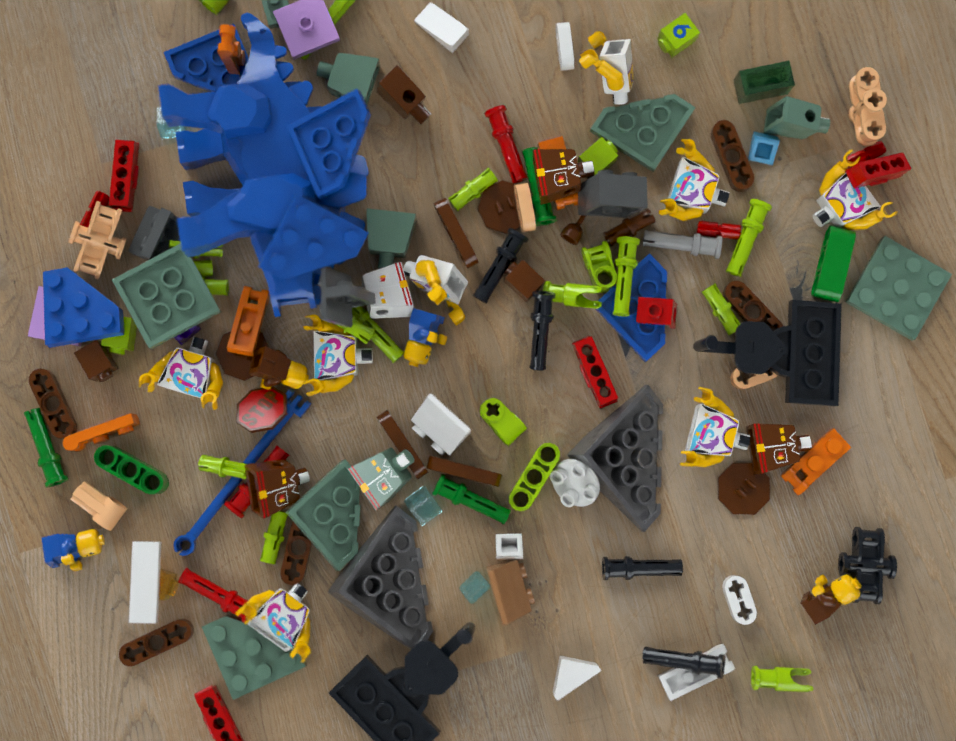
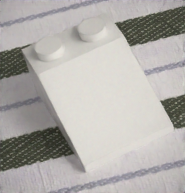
[411,393,471,456]

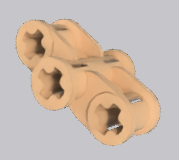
[849,67,887,146]
[68,201,127,280]

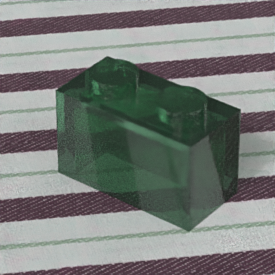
[733,61,795,104]

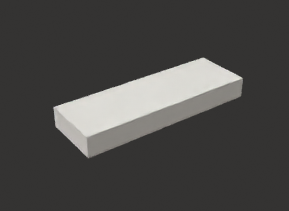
[129,541,161,623]

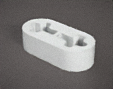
[556,22,574,71]
[722,575,757,625]

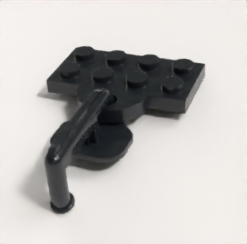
[693,300,842,407]
[329,622,476,741]

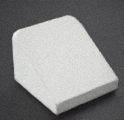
[496,534,523,560]

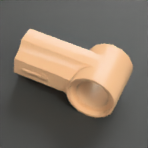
[70,481,127,531]

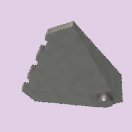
[567,385,663,532]
[328,506,433,649]

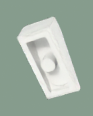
[414,2,469,53]

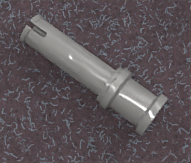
[643,230,722,259]

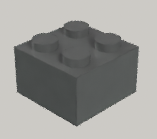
[578,170,648,218]

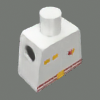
[352,262,413,319]

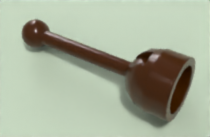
[560,215,586,245]

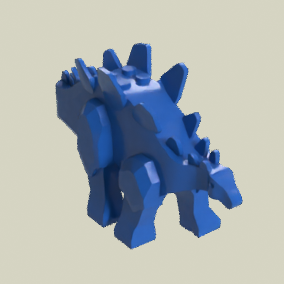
[158,13,369,317]

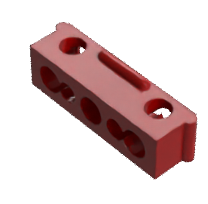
[109,139,139,212]
[845,152,911,189]
[572,336,618,409]
[194,685,244,741]

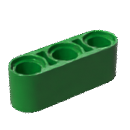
[811,225,856,303]
[94,445,169,494]

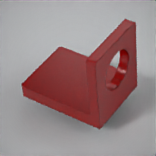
[636,297,678,329]

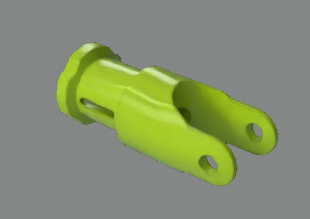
[543,281,602,309]
[751,666,814,692]

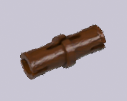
[603,208,656,247]

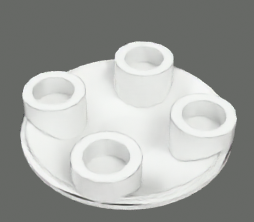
[550,459,600,507]

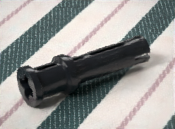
[473,228,529,304]
[529,290,556,371]
[602,556,683,580]
[642,647,725,679]

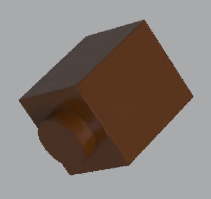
[504,260,545,303]
[74,340,119,382]

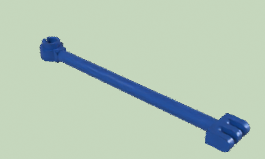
[173,388,311,556]

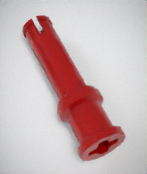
[484,105,528,184]
[224,445,290,519]
[178,568,248,623]

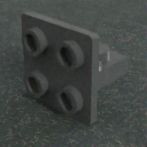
[128,206,180,260]
[319,266,375,328]

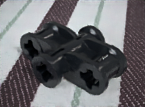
[838,527,897,605]

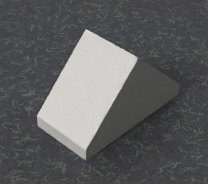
[553,656,601,701]

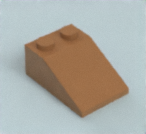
[486,559,535,625]

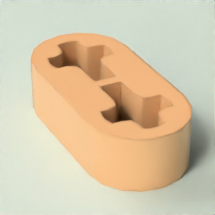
[514,183,536,233]
[730,368,777,390]

